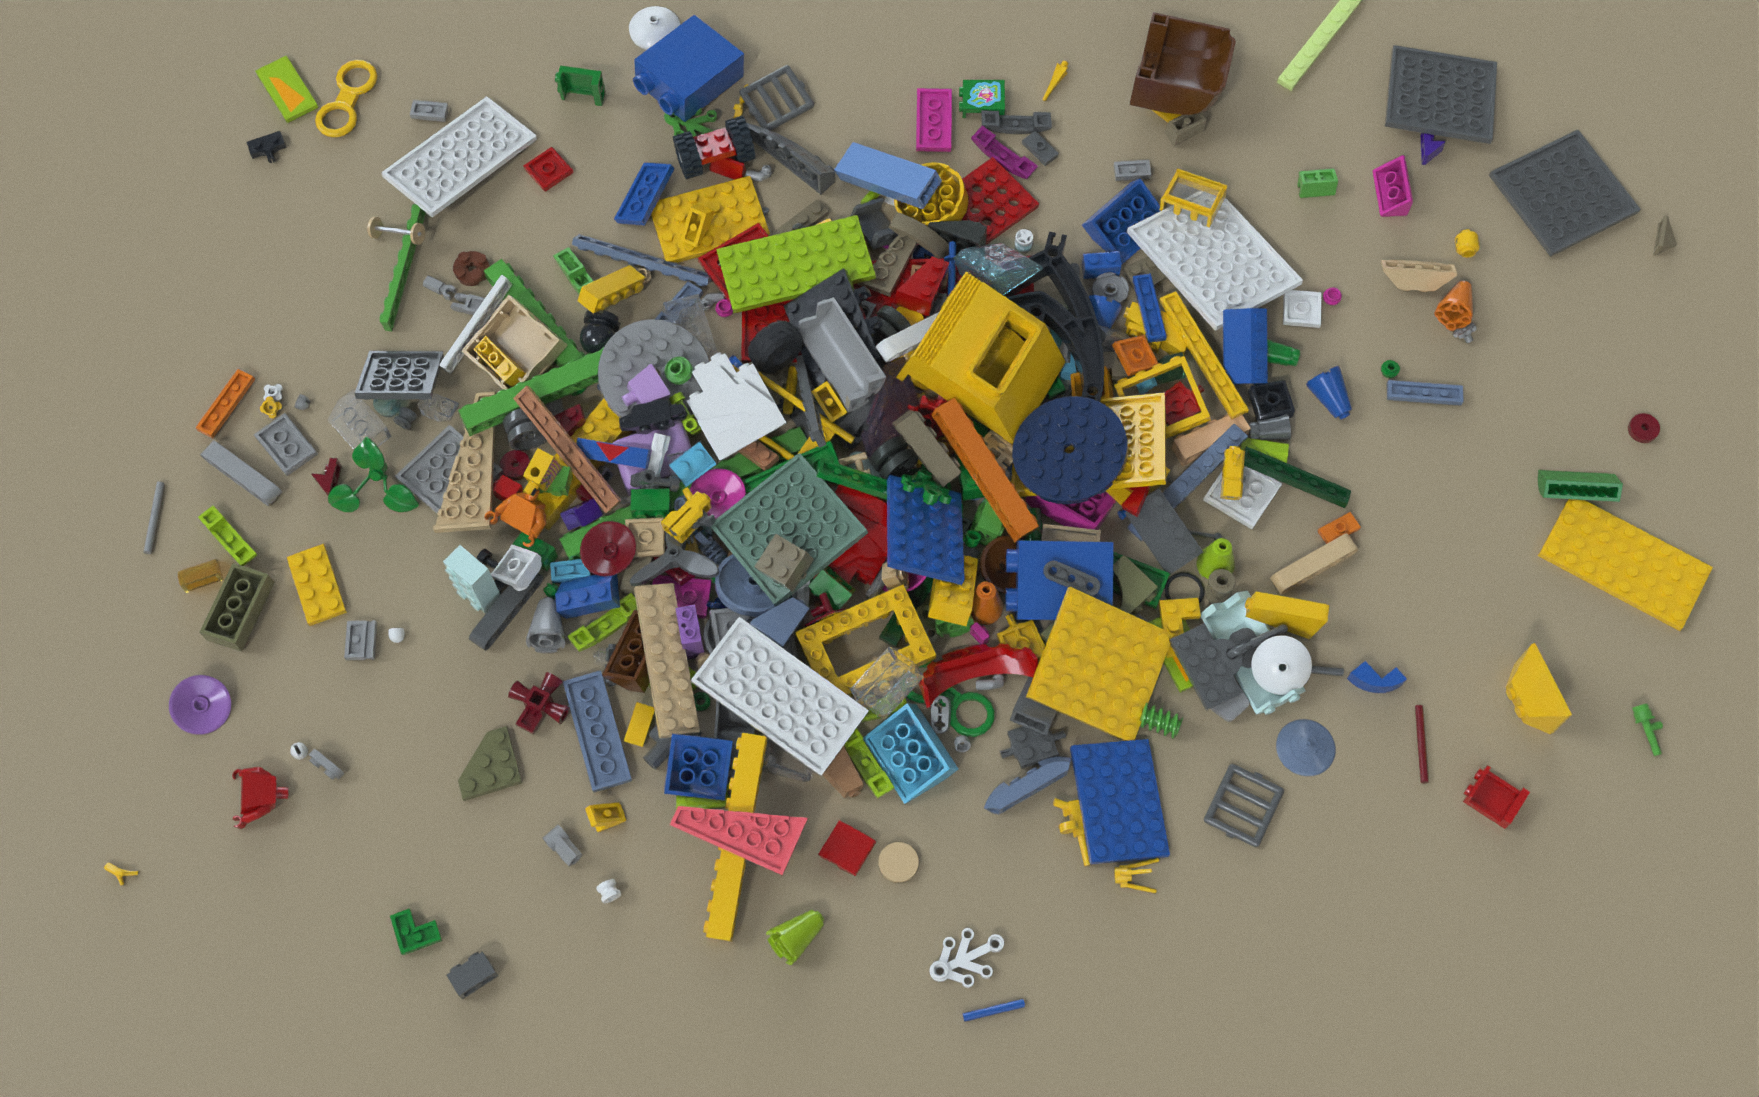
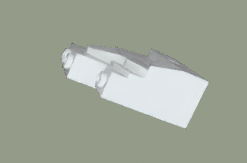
[687,352,787,461]

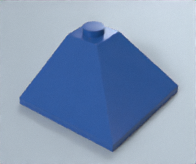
[664,733,733,800]

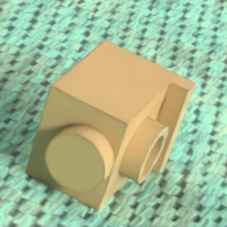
[882,563,909,590]

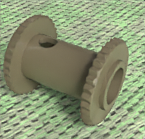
[1205,569,1236,604]

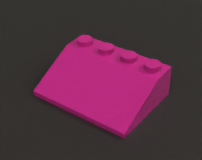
[1026,491,1117,530]

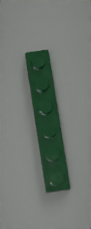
[1244,446,1351,508]

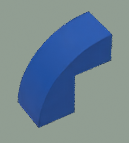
[1347,661,1407,693]

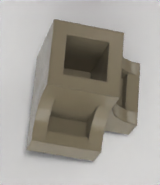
[1103,351,1131,380]

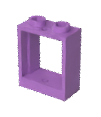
[675,604,704,660]

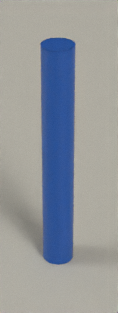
[962,999,1025,1022]

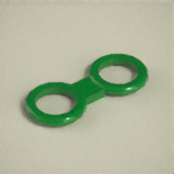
[900,661,995,737]

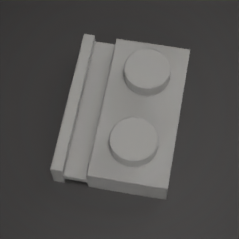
[344,620,377,660]

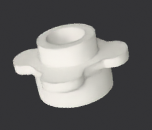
[263,384,283,402]

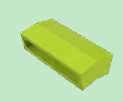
[1240,438,1289,463]

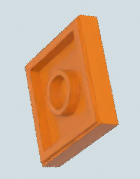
[1112,335,1159,376]

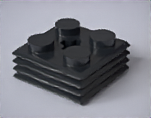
[1248,380,1295,421]

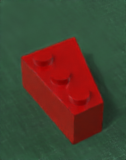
[894,256,949,316]

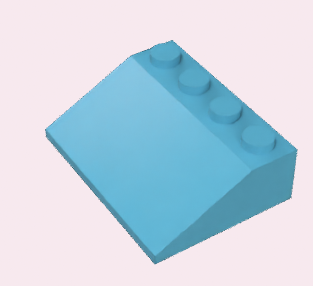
[863,703,959,804]

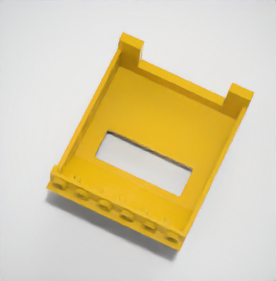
[896,272,1066,444]

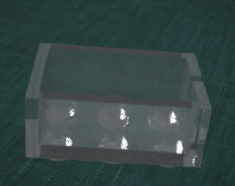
[850,646,924,720]

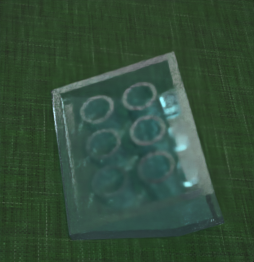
[953,243,1043,296]

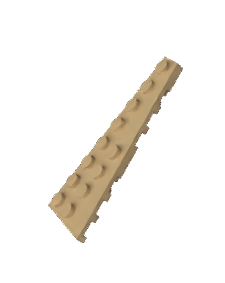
[433,392,496,533]

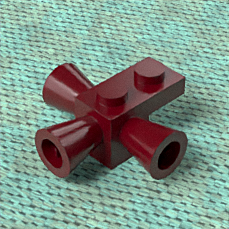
[508,672,570,735]

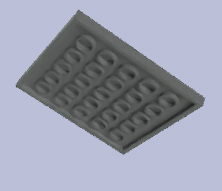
[1385,45,1497,144]
[1489,130,1641,257]

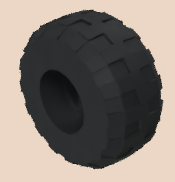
[748,320,803,373]

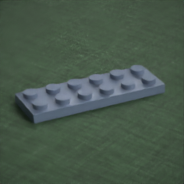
[563,670,632,793]

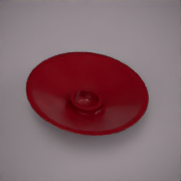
[580,521,636,576]

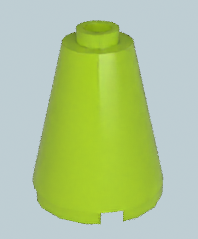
[1196,538,1235,581]
[766,910,824,965]

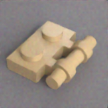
[984,430,1013,471]

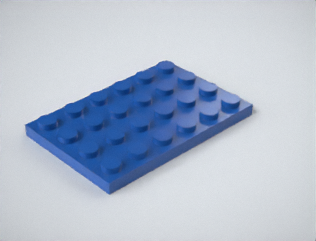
[887,475,965,585]
[1070,739,1170,865]

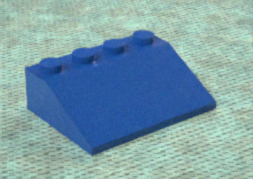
[1082,179,1160,265]

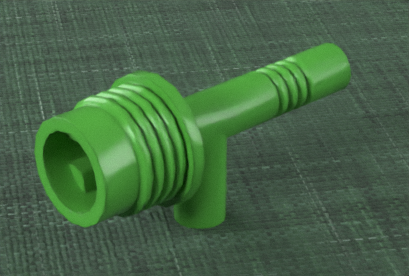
[1632,703,1663,756]

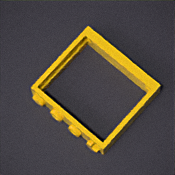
[1114,356,1211,439]

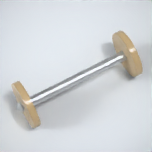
[367,217,425,245]

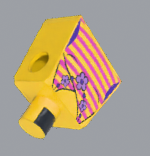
[523,448,563,497]

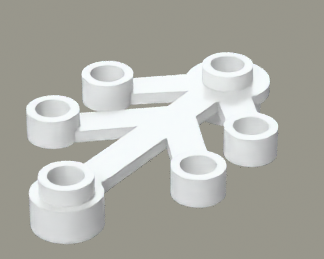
[930,928,1004,988]

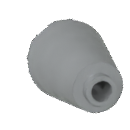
[526,597,566,653]

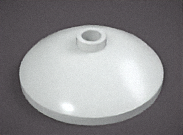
[629,6,680,50]
[1251,635,1312,695]

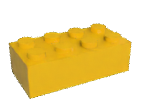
[928,555,978,626]

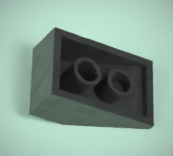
[928,220,987,258]

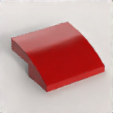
[818,820,876,876]

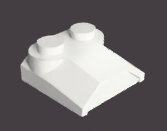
[491,545,542,591]

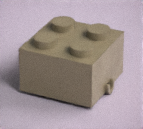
[754,534,814,592]

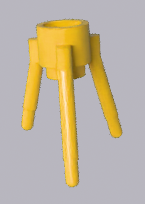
[1114,858,1160,893]

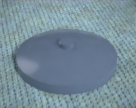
[715,554,791,617]

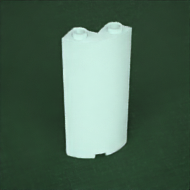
[1201,591,1306,715]

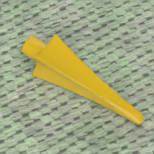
[1043,60,1068,101]

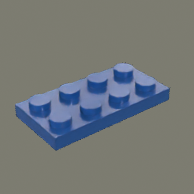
[614,163,675,226]

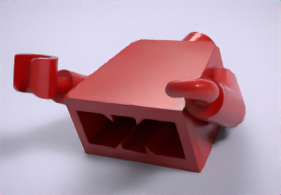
[232,767,288,829]

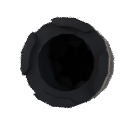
[580,310,621,354]

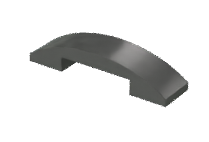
[981,110,1052,134]

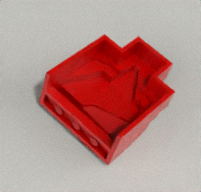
[813,484,887,585]

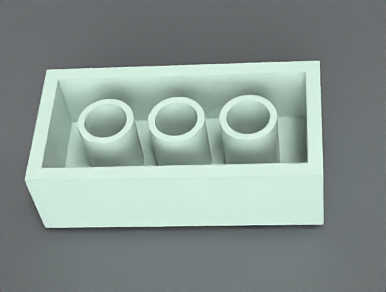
[443,545,501,614]

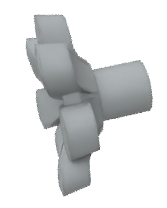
[1452,323,1477,343]

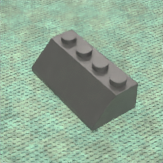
[1125,489,1203,575]

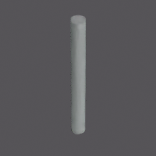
[143,482,165,554]

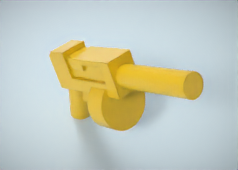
[1053,798,1090,866]

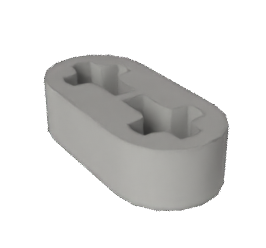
[931,696,951,733]

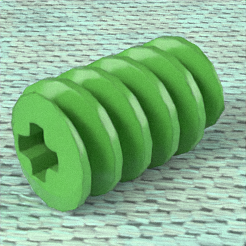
[1140,703,1184,739]

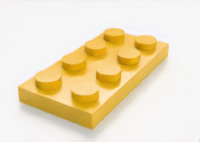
[287,544,347,626]

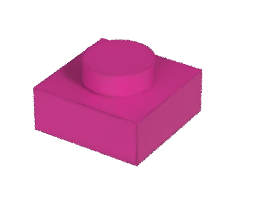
[970,622,989,644]

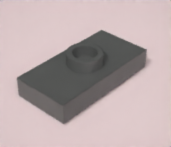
[1022,131,1059,166]

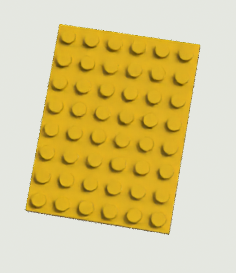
[1011,393,1166,497]

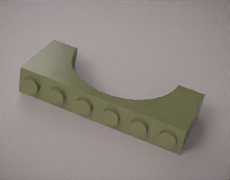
[1041,555,1158,643]

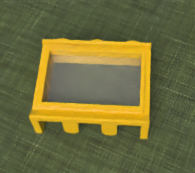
[1159,168,1228,227]

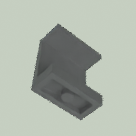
[850,198,899,249]

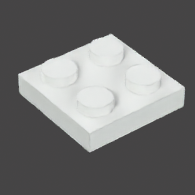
[1283,290,1321,328]

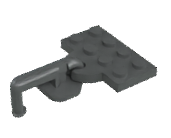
[1169,623,1288,711]

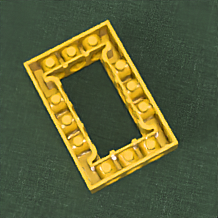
[795,585,936,697]

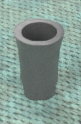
[1248,414,1291,440]

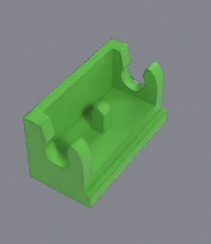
[1297,169,1338,198]

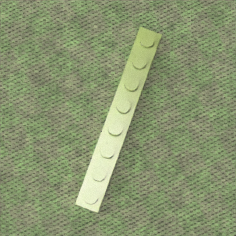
[1277,0,1363,91]

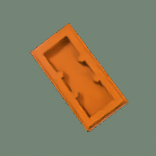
[1317,512,1361,544]

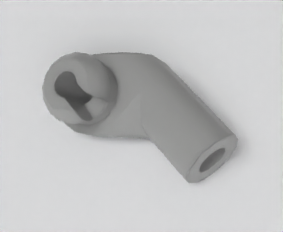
[746,165,772,182]
[700,293,724,310]
[976,674,1005,690]

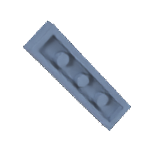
[1387,380,1463,406]

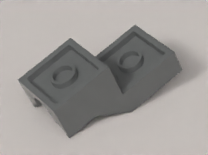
[714,700,757,777]

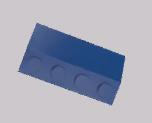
[1223,308,1268,384]

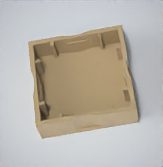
[462,295,568,390]

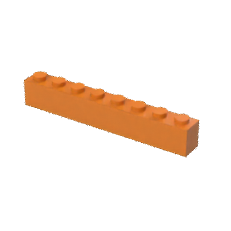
[931,398,1039,543]

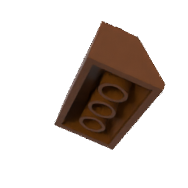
[602,610,650,693]

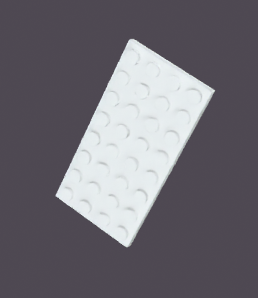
[382,97,537,218]
[691,617,869,776]

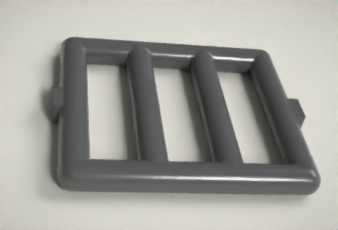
[739,65,814,131]
[1204,764,1284,847]

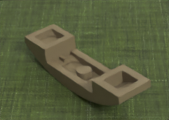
[889,212,949,259]

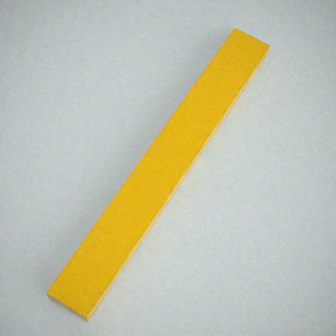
[1159,291,1249,420]

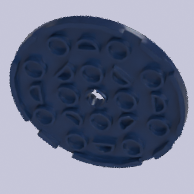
[1012,396,1128,504]

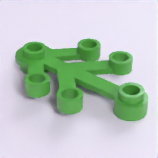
[664,108,717,137]

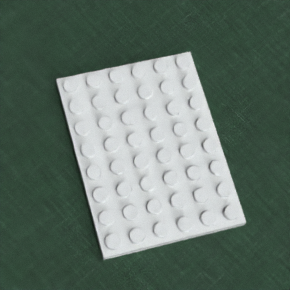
[1127,191,1303,331]

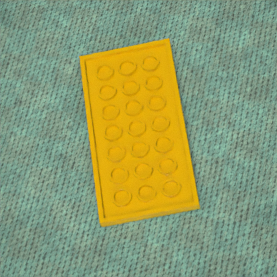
[1538,499,1713,631]

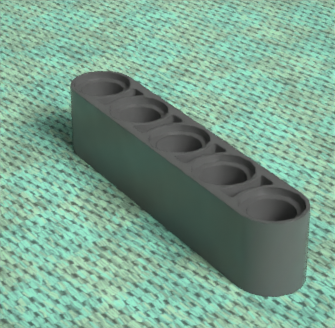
[469,573,543,651]

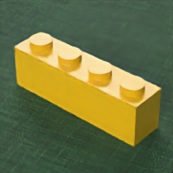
[577,265,645,314]

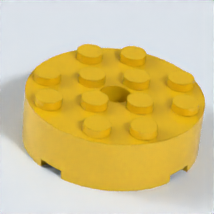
[894,162,968,227]

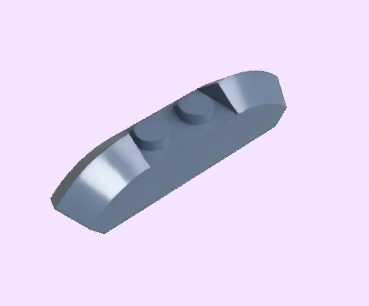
[984,757,1071,815]

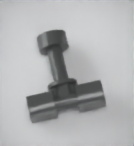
[630,470,680,492]

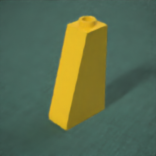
[1123,301,1187,357]
[1245,591,1329,639]

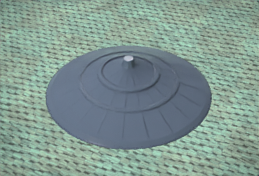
[1276,719,1336,776]

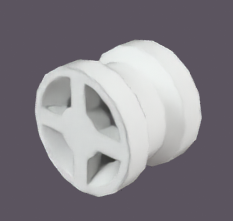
[1015,229,1033,252]
[596,879,621,904]

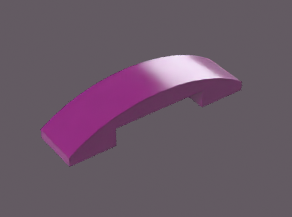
[971,126,1038,179]

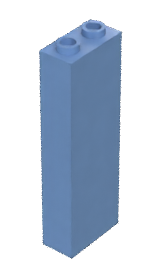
[834,142,942,209]

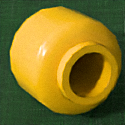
[1455,229,1480,258]

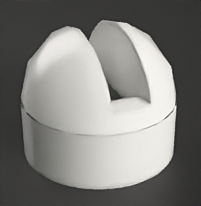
[388,628,405,643]
[290,742,308,760]

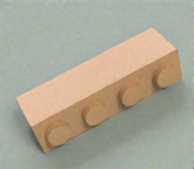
[1172,413,1251,466]

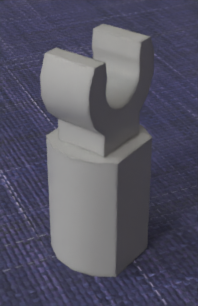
[423,275,456,300]

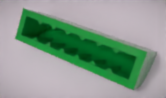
[1538,470,1623,502]

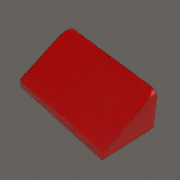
[709,158,746,180]

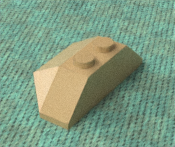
[1381,260,1457,292]

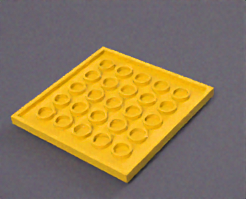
[1026,587,1174,741]

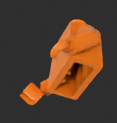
[484,489,547,547]

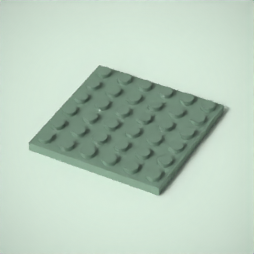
[710,453,868,606]

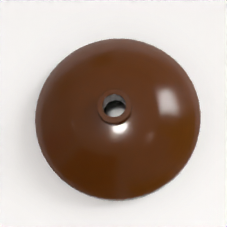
[980,536,1021,594]

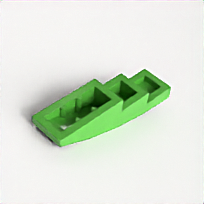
[553,247,593,295]

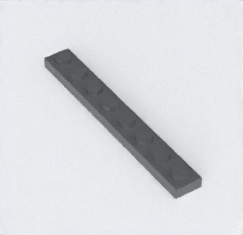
[795,355,826,448]

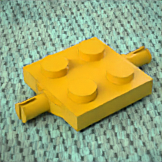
[997,614,1045,660]

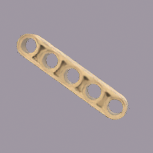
[1270,533,1359,595]

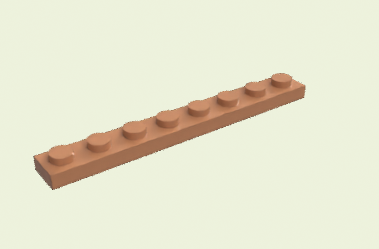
[513,386,622,513]

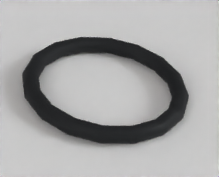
[1165,572,1204,604]

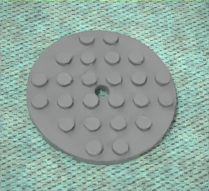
[598,319,709,421]

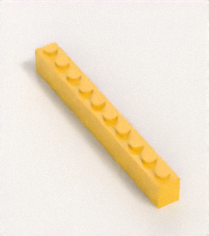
[703,733,768,942]

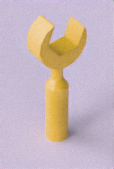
[733,84,749,118]

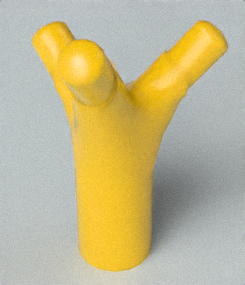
[104,862,138,885]

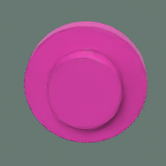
[1323,287,1342,305]
[715,299,733,317]

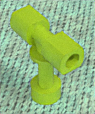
[669,392,702,435]

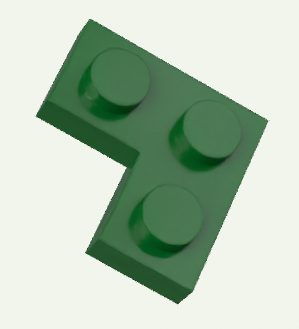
[390,908,443,955]

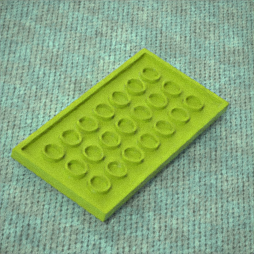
[716,215,876,313]

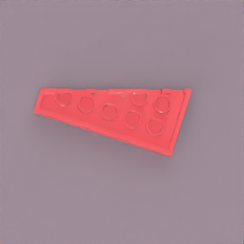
[670,806,808,876]

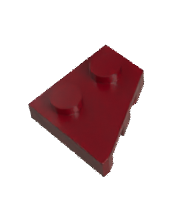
[554,404,586,437]

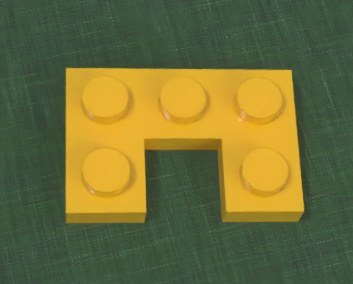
[1159,598,1201,658]

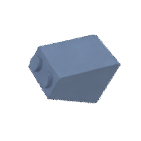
[750,597,809,649]

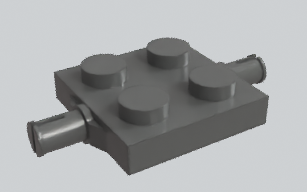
[1000,726,1066,769]

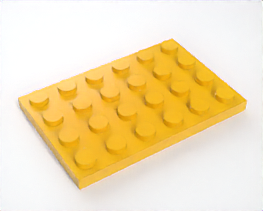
[651,176,770,263]

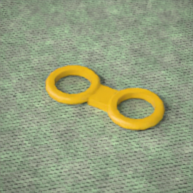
[315,60,378,138]

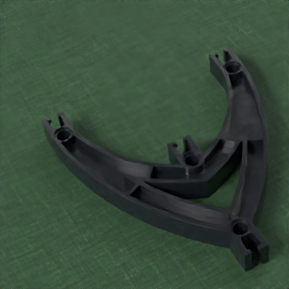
[988,231,1104,402]

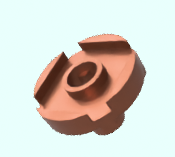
[453,251,490,286]

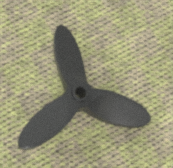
[630,533,719,586]

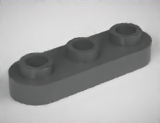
[1043,561,1100,596]

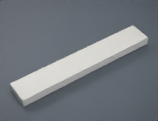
[439,275,512,374]

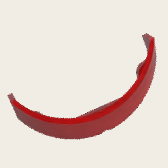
[918,643,1038,708]

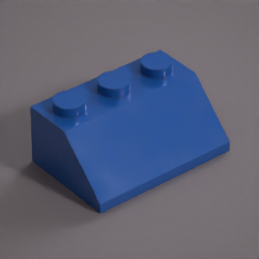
[555,574,620,619]

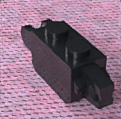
[619,399,688,434]

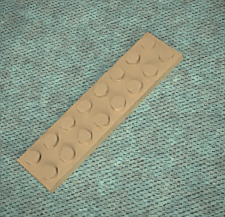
[634,583,700,739]

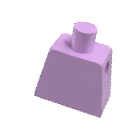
[622,364,670,406]

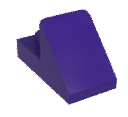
[1420,133,1445,165]
[560,498,603,531]

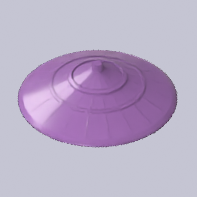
[169,675,231,734]

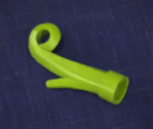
[676,783,731,810]

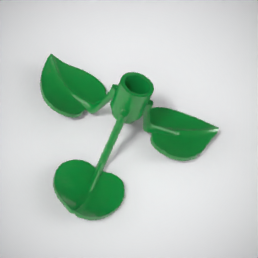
[328,437,419,512]

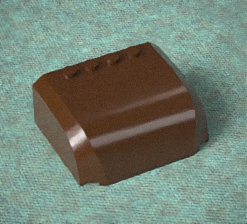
[1129,12,1236,115]

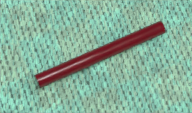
[1415,705,1429,784]

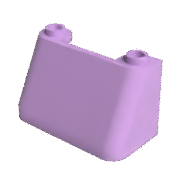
[613,421,691,497]

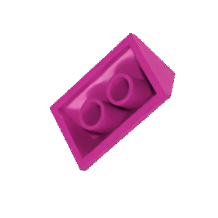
[1372,155,1413,217]

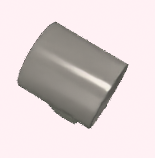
[543,825,582,867]

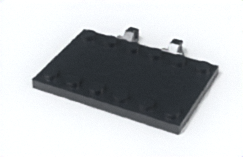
[784,268,884,389]

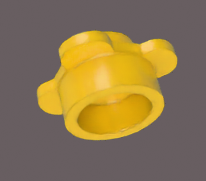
[260,396,282,418]

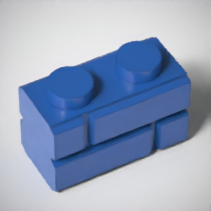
[1081,251,1121,279]

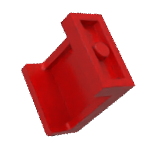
[1463,765,1530,829]

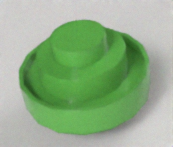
[665,356,693,385]

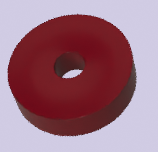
[1628,413,1660,443]
[500,450,530,480]

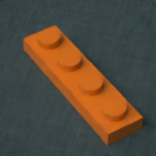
[196,369,255,438]

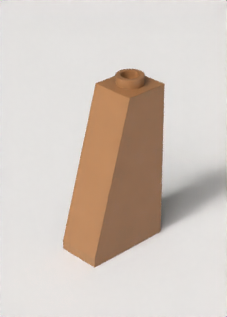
[823,746,864,798]

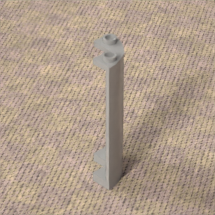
[798,297,886,413]

